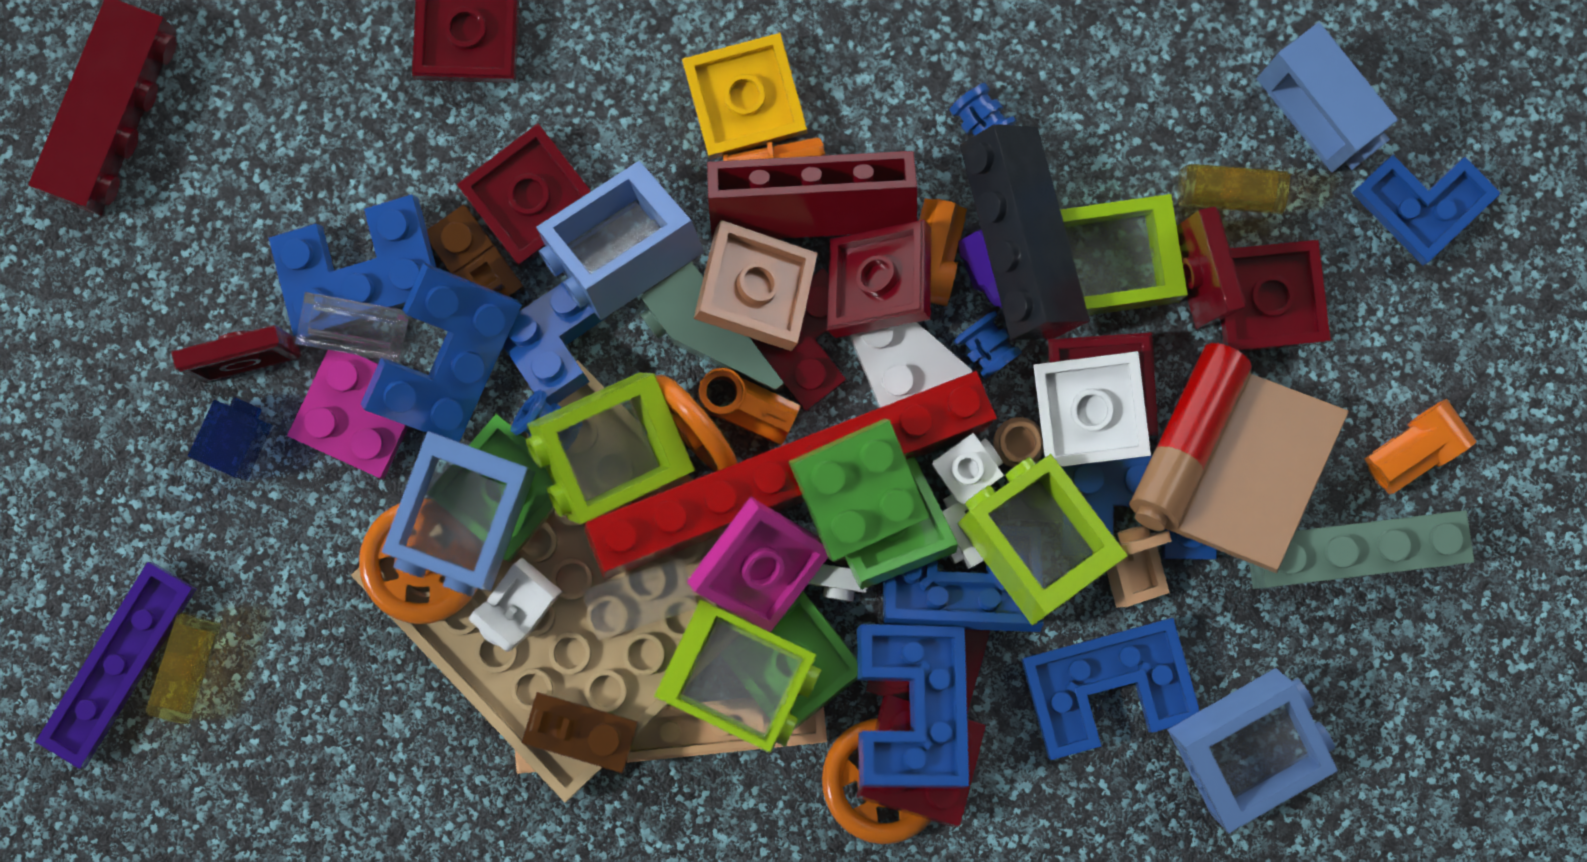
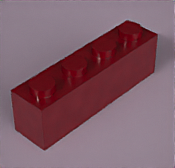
[28,0,177,216]
[707,151,917,240]

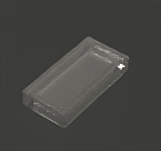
[295,292,408,362]
[582,558,697,641]

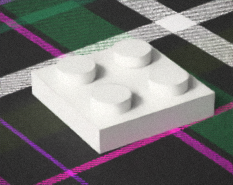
[1033,351,1151,466]

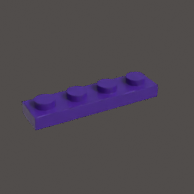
[35,562,197,769]

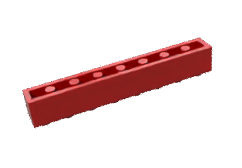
[585,370,997,580]

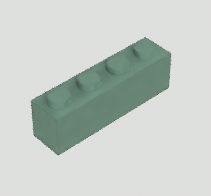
[1249,510,1474,589]

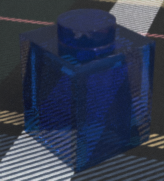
[187,397,273,481]

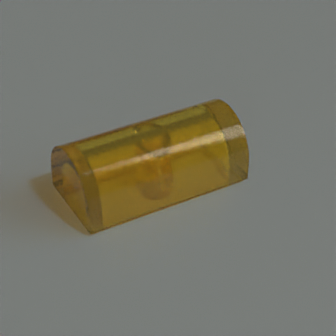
[1177,164,1291,214]
[146,612,222,724]

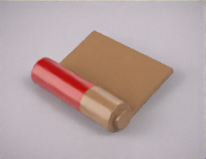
[1129,343,1349,574]

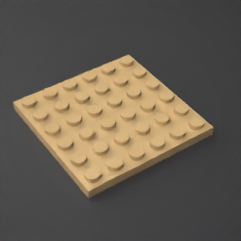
[351,360,752,803]

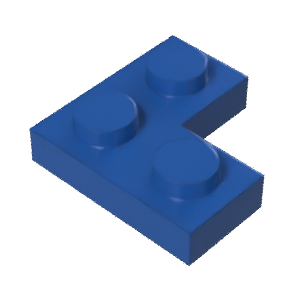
[1352,154,1501,266]
[503,282,608,405]

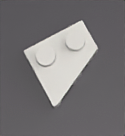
[849,322,973,408]

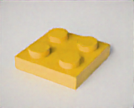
[682,33,807,160]

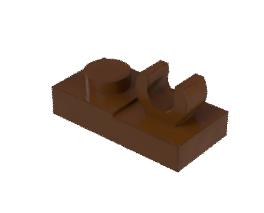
[427,204,525,298]
[521,692,639,773]

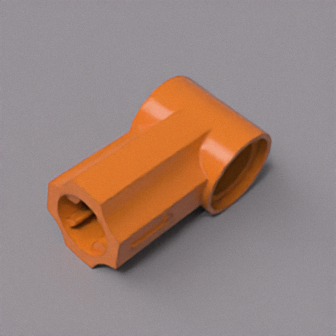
[919,198,967,307]
[697,368,801,446]
[1364,399,1477,495]

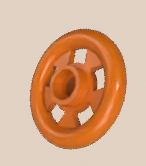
[655,375,737,472]
[359,499,483,624]
[822,718,931,844]

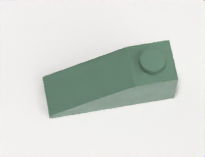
[640,261,784,394]

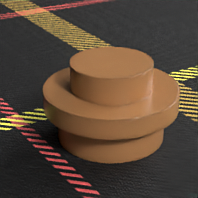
[993,417,1044,468]

